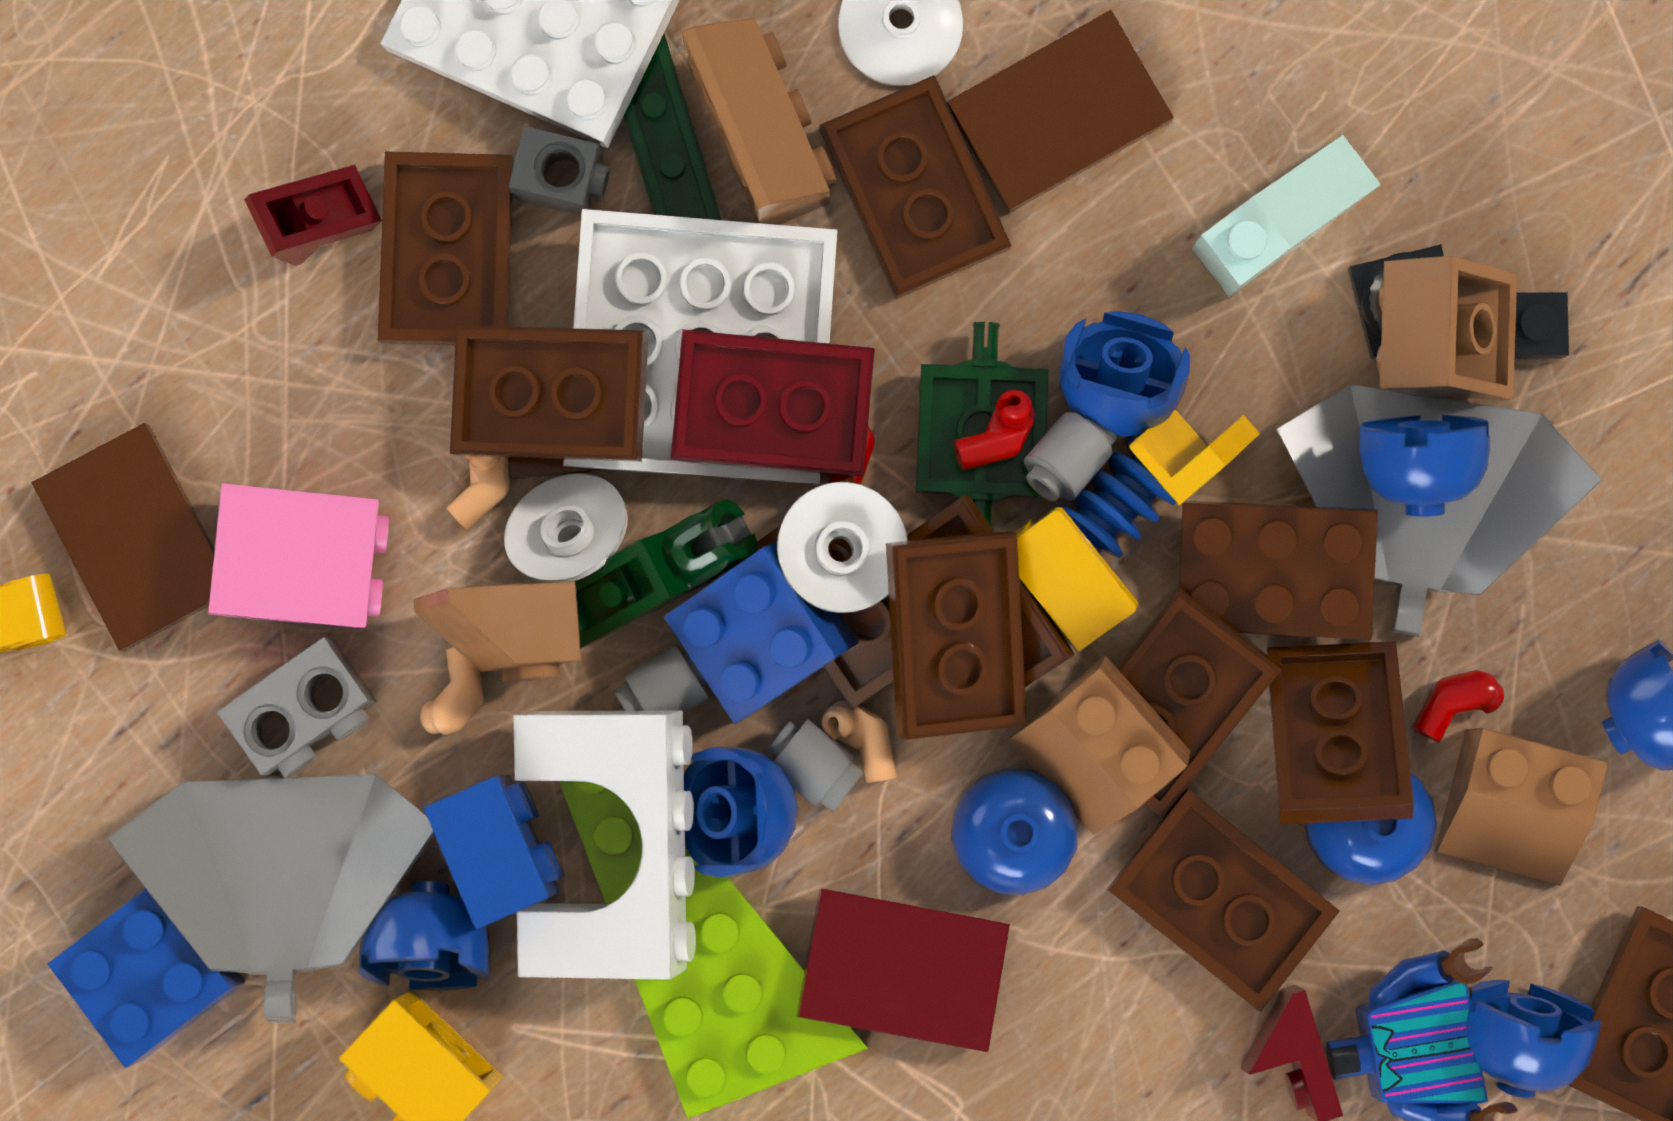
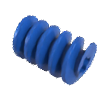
[1058,436,1177,559]

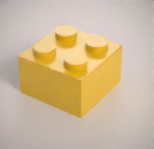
[338,990,504,1121]

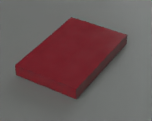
[670,329,875,477]
[796,889,1010,1052]

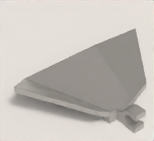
[1277,384,1602,637]
[107,774,434,1023]

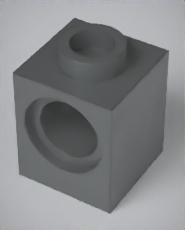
[508,126,610,215]

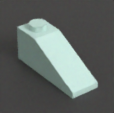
[1192,135,1381,298]

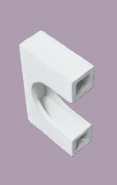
[514,710,696,979]

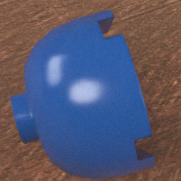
[1060,311,1190,437]
[1359,415,1490,517]
[1602,639,1673,771]
[684,746,798,878]
[951,768,1079,896]
[1305,773,1437,886]
[358,881,491,991]
[1467,979,1601,1098]

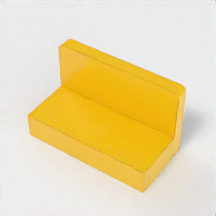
[1129,410,1260,505]
[1014,507,1138,652]

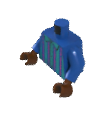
[1326,938,1518,1121]

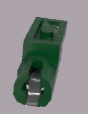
[575,499,758,649]

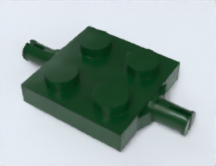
[915,322,1049,527]

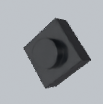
[1515,292,1569,359]

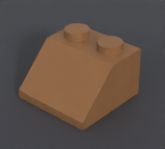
[1377,256,1517,400]
[413,581,581,683]
[1008,655,1190,835]
[1434,728,1609,886]

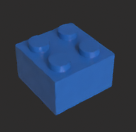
[664,541,859,725]
[423,775,565,930]
[47,889,246,1069]

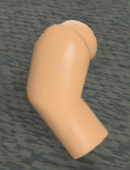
[446,456,510,531]
[420,648,484,735]
[821,701,897,783]

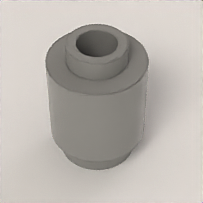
[1024,412,1117,501]
[614,644,709,714]
[766,719,864,812]

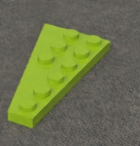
[559,781,868,1119]

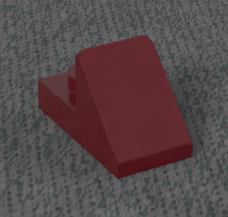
[244,165,382,266]
[1241,985,1343,1121]

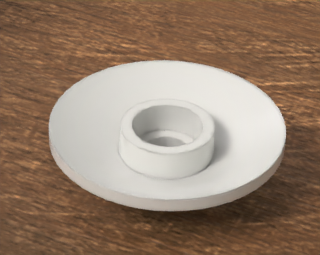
[838,0,963,87]
[504,473,628,583]
[777,482,907,613]

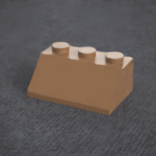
[681,18,837,225]

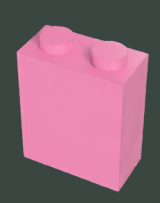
[208,483,389,630]

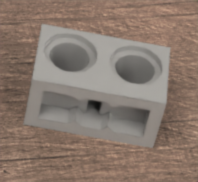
[217,637,377,778]

